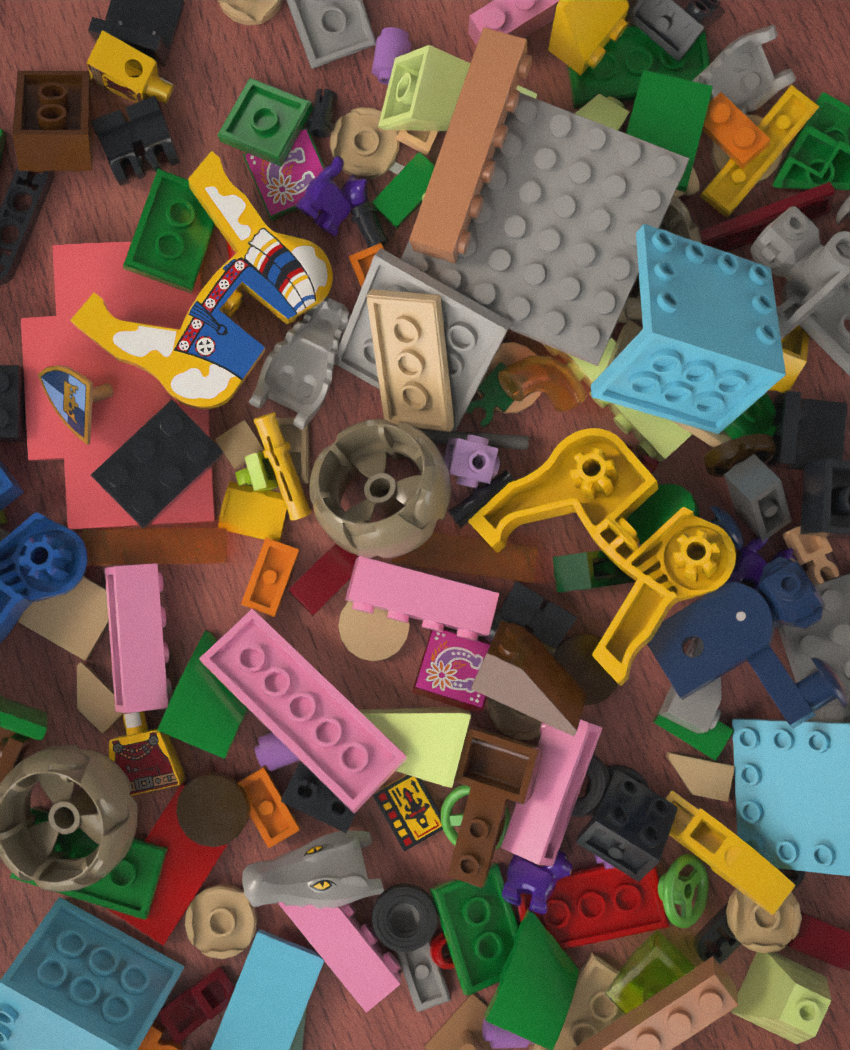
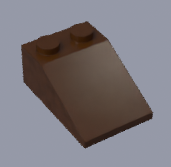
[12,71,93,172]
[471,620,587,736]

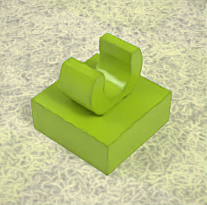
[235,453,278,491]

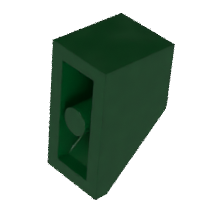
[553,550,635,592]

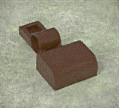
[447,726,543,888]

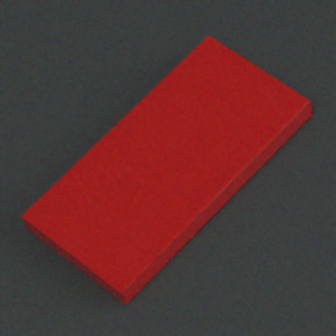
[104,782,229,946]
[518,864,669,950]

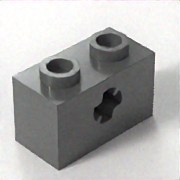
[724,454,792,542]

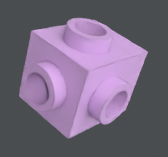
[444,435,500,488]

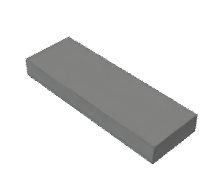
[390,903,451,1012]

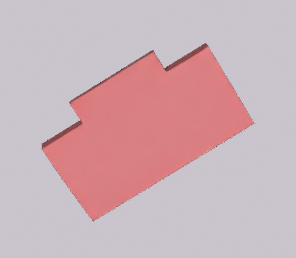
[21,242,216,531]

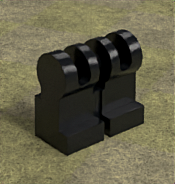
[90,96,181,186]
[484,580,577,656]

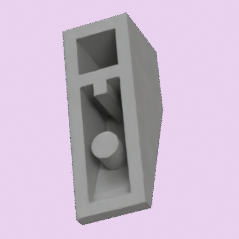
[658,638,722,734]

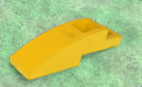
[666,791,795,916]

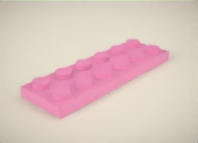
[199,609,407,813]

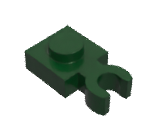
[466,362,528,428]

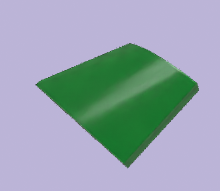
[771,92,850,190]
[157,630,249,759]
[484,908,579,1050]

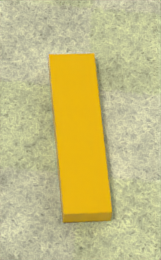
[700,85,819,218]

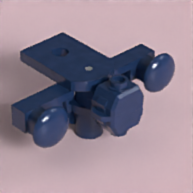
[647,505,848,729]

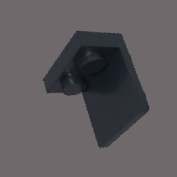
[88,0,185,67]
[626,0,725,62]
[769,391,847,470]
[576,770,678,882]

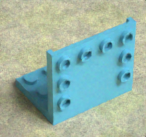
[591,224,786,434]
[732,718,850,876]
[0,897,185,1050]

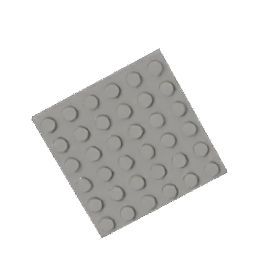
[401,93,689,366]

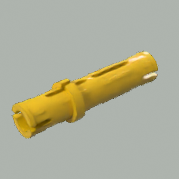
[253,412,312,521]

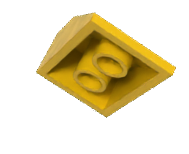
[548,0,629,75]

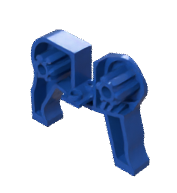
[0,459,88,643]

